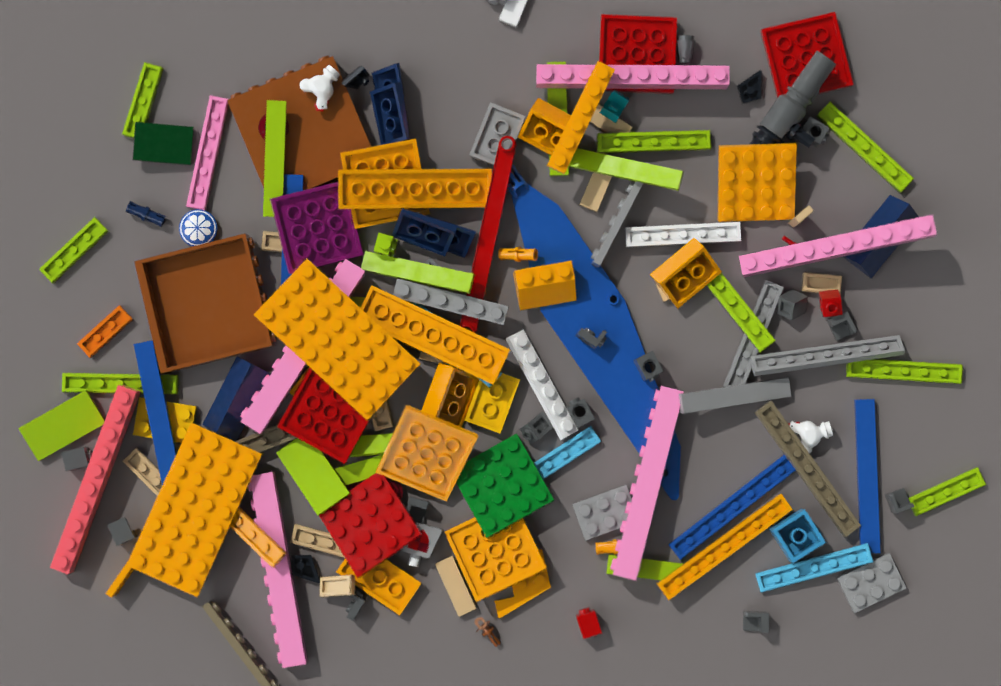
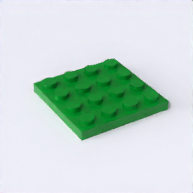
[456,433,555,539]

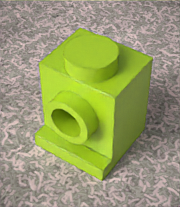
[374,233,398,257]

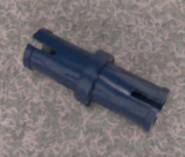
[126,201,166,227]

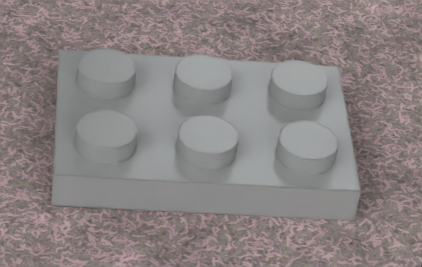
[469,102,526,166]
[572,485,632,541]
[836,553,906,613]

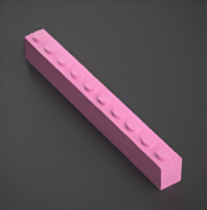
[536,64,729,89]
[739,215,937,277]
[240,259,366,435]
[610,386,684,580]
[248,472,308,668]

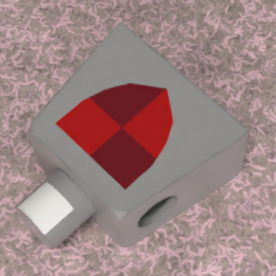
[403,522,442,567]

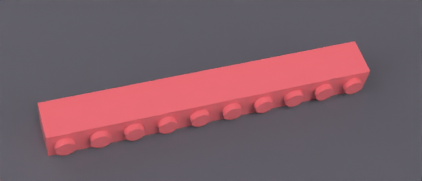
[50,385,141,574]

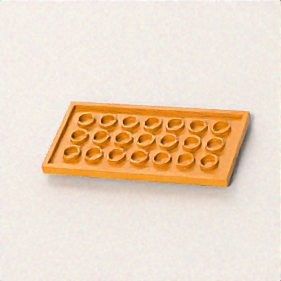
[254,259,420,421]
[127,423,263,597]

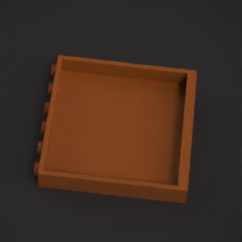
[227,56,371,190]
[134,233,277,374]

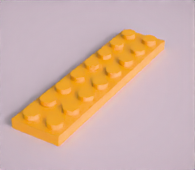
[338,168,492,209]
[361,285,511,385]

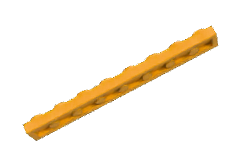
[657,494,793,600]

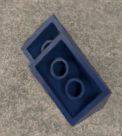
[370,63,410,145]
[843,195,920,279]
[392,208,476,258]
[202,356,271,441]

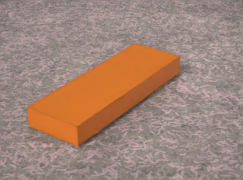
[77,305,134,358]

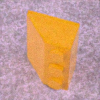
[518,98,571,156]
[650,238,722,308]
[513,261,576,311]
[421,363,479,428]

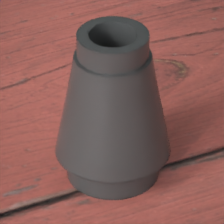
[677,35,696,63]

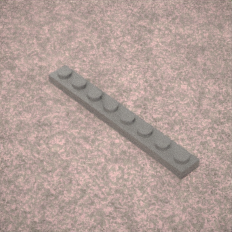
[750,335,905,376]

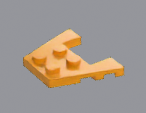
[495,549,551,618]

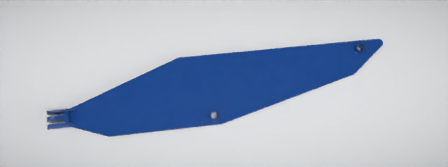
[508,164,681,500]

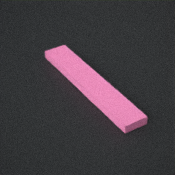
[186,95,229,211]

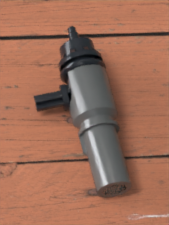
[750,51,837,148]

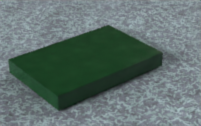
[133,122,194,165]

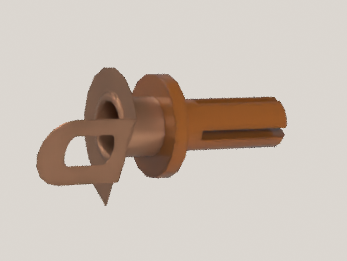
[475,617,500,647]

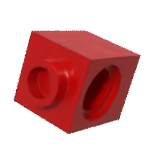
[819,289,843,317]
[576,607,602,639]

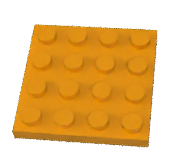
[340,138,430,229]
[717,143,797,222]
[376,405,478,502]
[444,517,547,602]

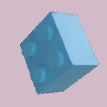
[769,508,826,563]

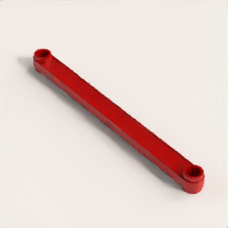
[460,136,517,334]

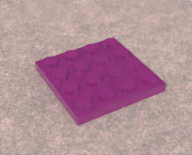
[270,182,363,274]

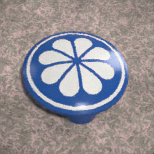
[179,209,217,246]

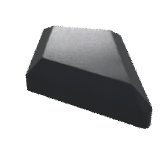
[342,66,370,89]
[737,70,762,104]
[292,555,320,583]

